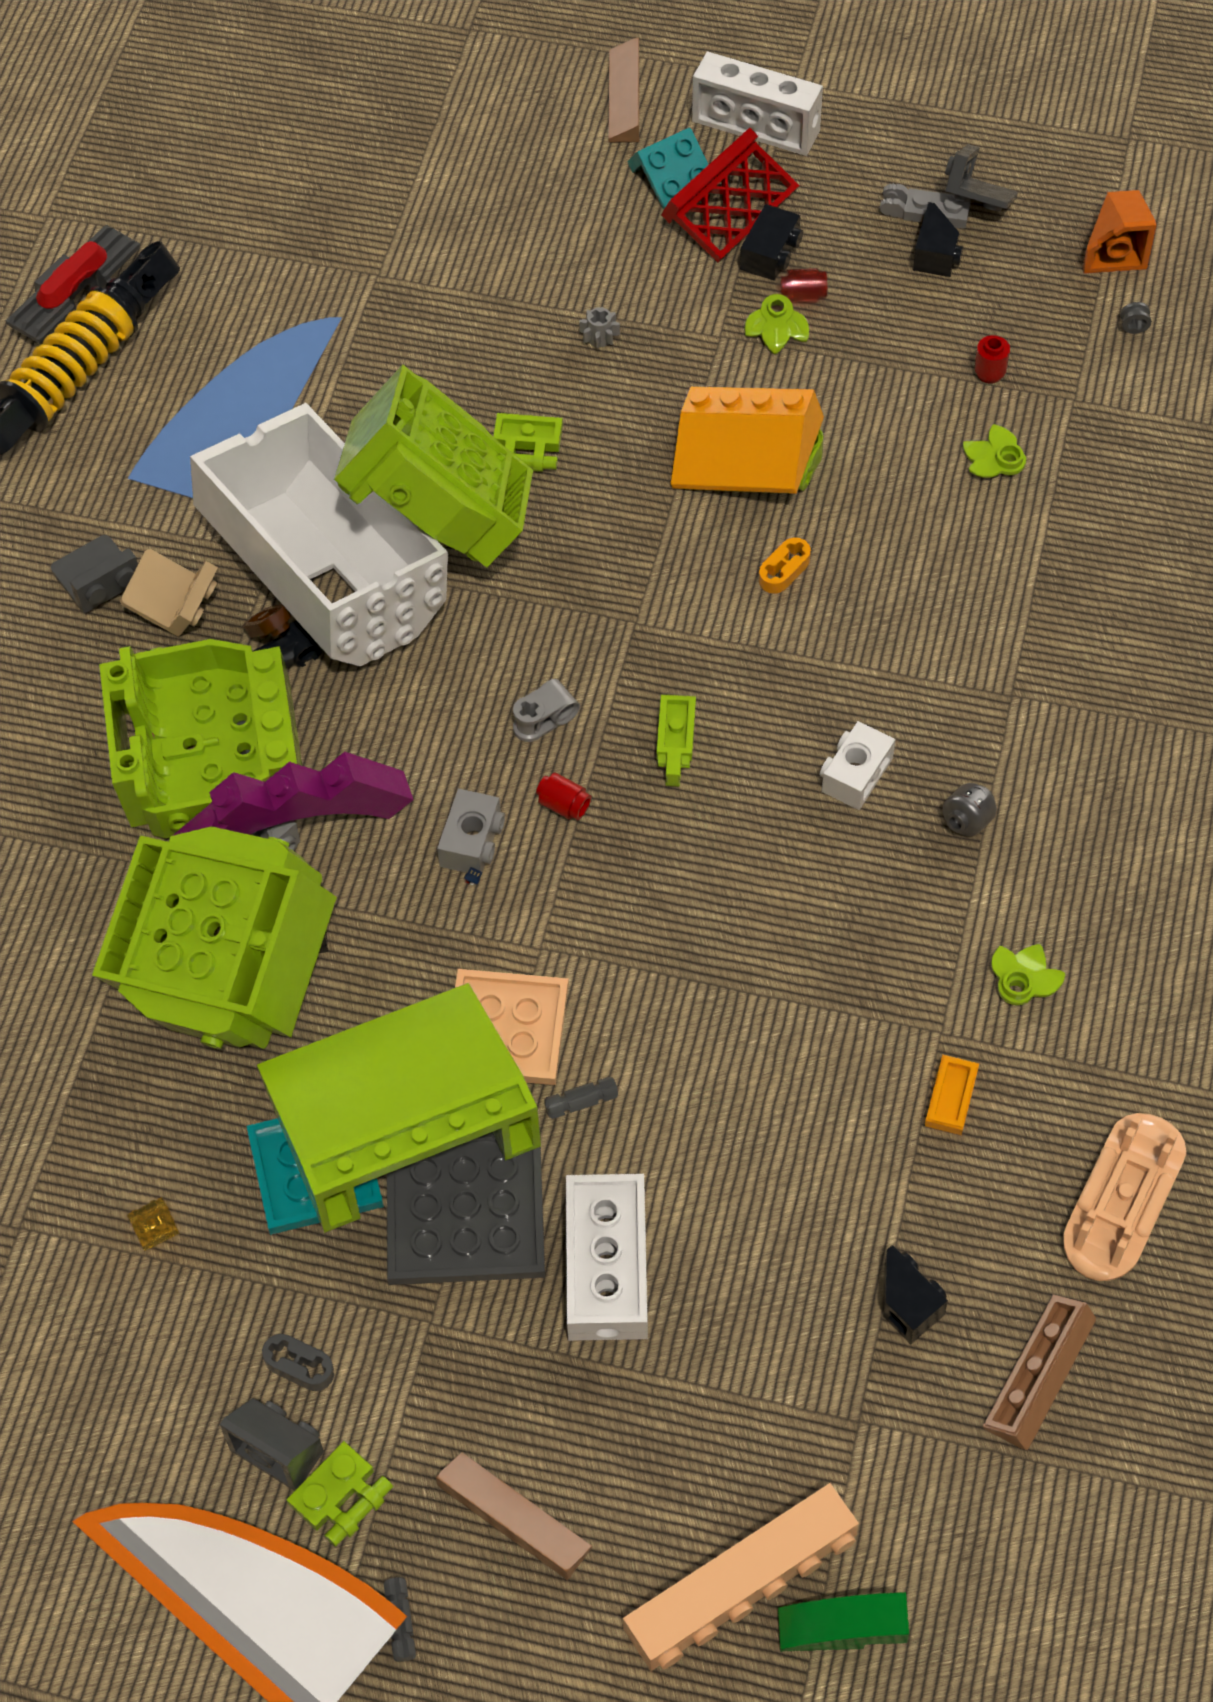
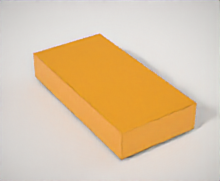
[925,1054,979,1136]

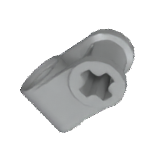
[513,679,580,742]

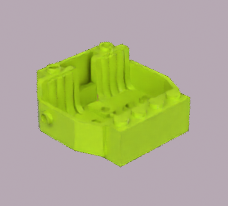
[334,364,533,567]
[99,639,302,839]
[92,826,337,1049]

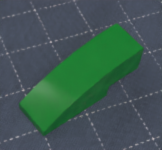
[778,1592,909,1652]

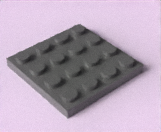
[387,1128,545,1285]

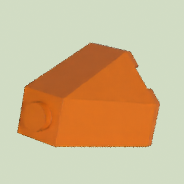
[1083,190,1156,273]

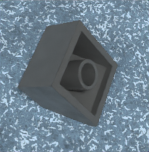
[219,1398,324,1491]

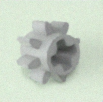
[579,307,620,348]

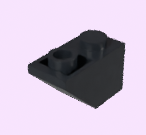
[883,1245,948,1345]

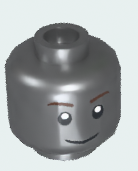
[943,783,997,836]

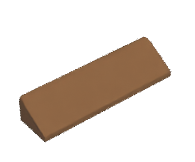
[608,38,639,142]
[983,1294,1096,1450]
[436,1452,592,1581]

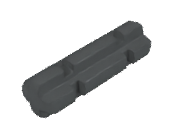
[544,1077,618,1119]
[384,1577,416,1662]

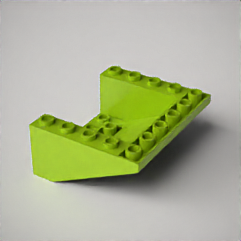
[257,983,541,1233]

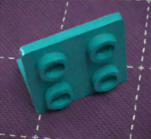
[627,127,709,209]

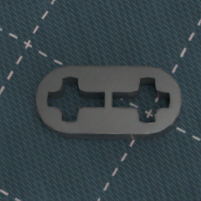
[262,1334,334,1391]

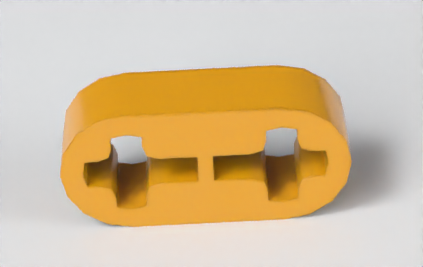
[759,537,811,594]

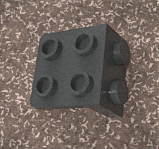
[945,144,1018,211]
[51,535,138,614]

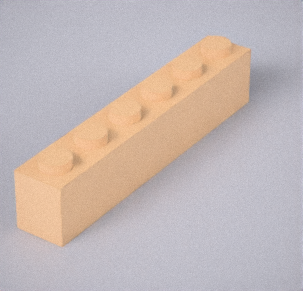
[623,1483,859,1671]

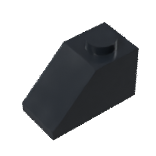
[913,202,963,277]

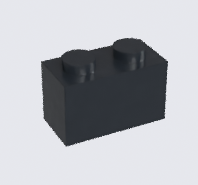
[740,204,803,281]

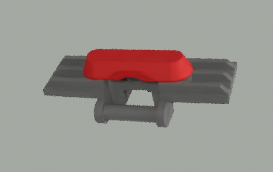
[5,225,141,344]

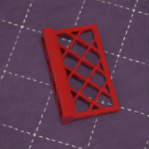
[661,128,800,263]

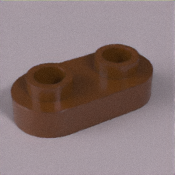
[243,604,292,639]

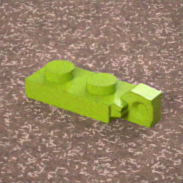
[657,695,696,787]

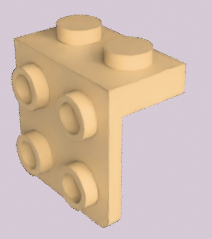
[120,549,218,637]

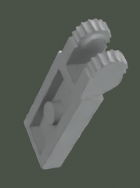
[879,183,971,229]

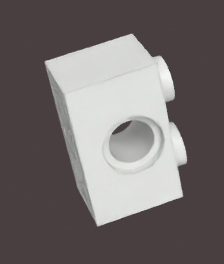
[820,721,896,810]

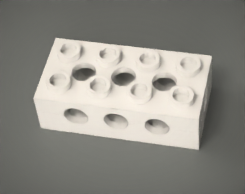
[692,51,823,156]
[566,1174,648,1341]

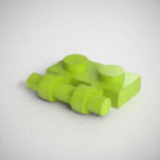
[493,413,563,472]
[287,1441,393,1547]

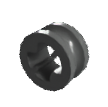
[1120,302,1152,334]

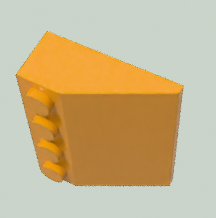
[671,386,824,494]

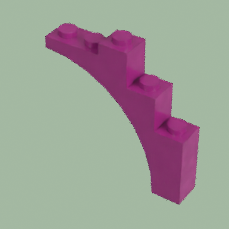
[173,751,414,835]

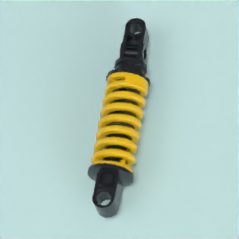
[0,241,180,455]

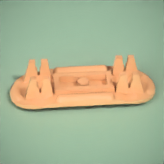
[1063,1113,1186,1281]

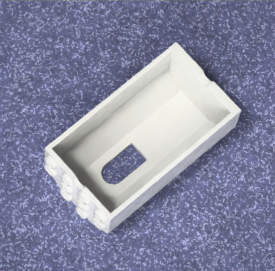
[190,403,448,666]

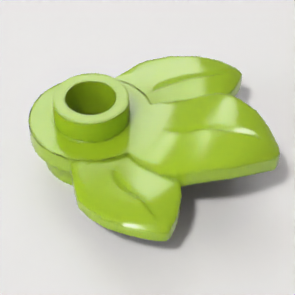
[745,294,809,355]
[963,424,1026,478]
[991,944,1066,1005]

